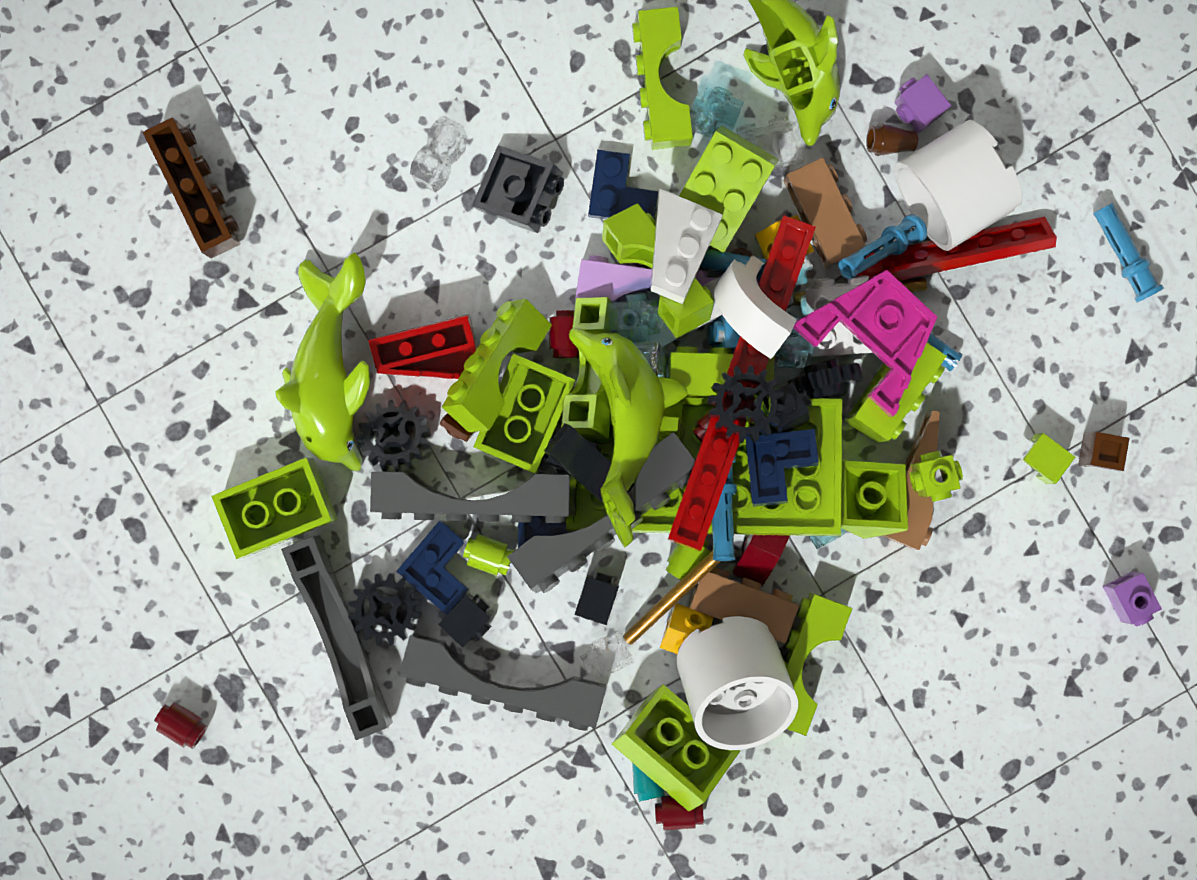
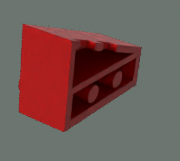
[368,314,478,379]

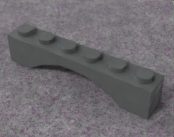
[507,432,695,593]
[370,472,577,523]
[281,535,393,740]
[399,633,606,731]

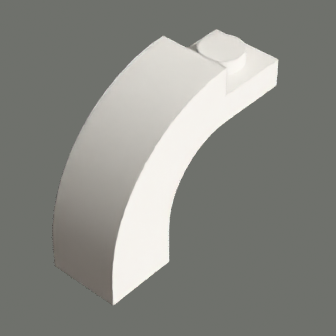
[714,255,797,359]

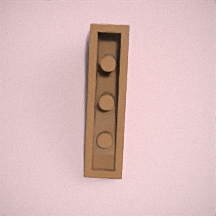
[882,410,940,550]

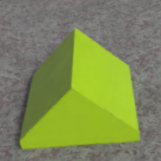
[841,460,908,539]

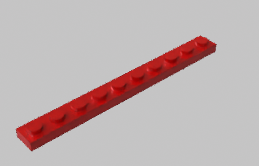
[667,215,816,552]

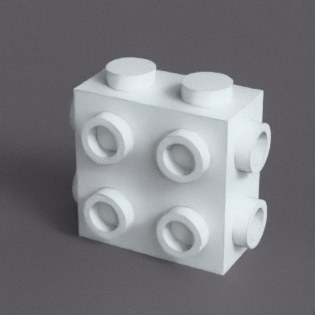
[801,275,873,357]

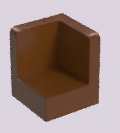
[1078,432,1130,471]

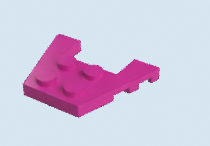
[793,270,937,417]

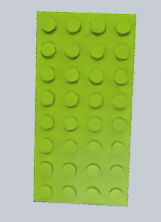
[566,398,842,536]

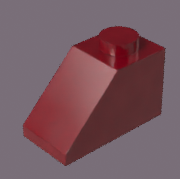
[732,535,790,587]

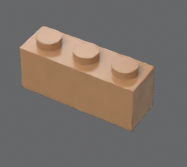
[783,157,867,270]
[688,567,799,644]

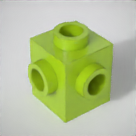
[910,450,963,502]

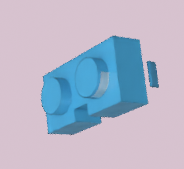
[707,315,740,352]

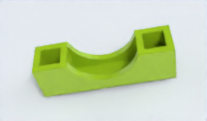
[632,7,693,150]
[602,203,714,338]
[561,297,622,439]
[442,299,552,432]
[784,592,853,736]

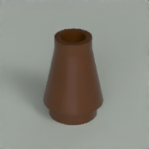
[866,123,919,156]

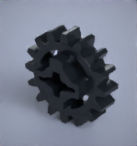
[788,359,863,399]
[707,365,785,444]
[357,400,432,472]
[348,573,422,646]

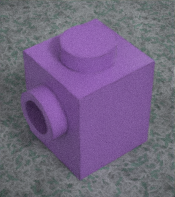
[894,74,952,134]
[1102,571,1162,626]

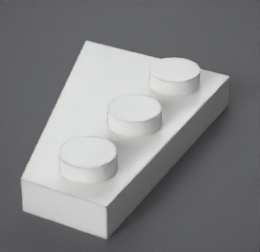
[651,189,723,304]

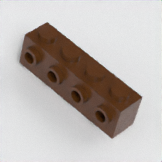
[142,117,241,259]

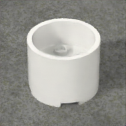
[894,120,1022,251]
[677,616,798,750]

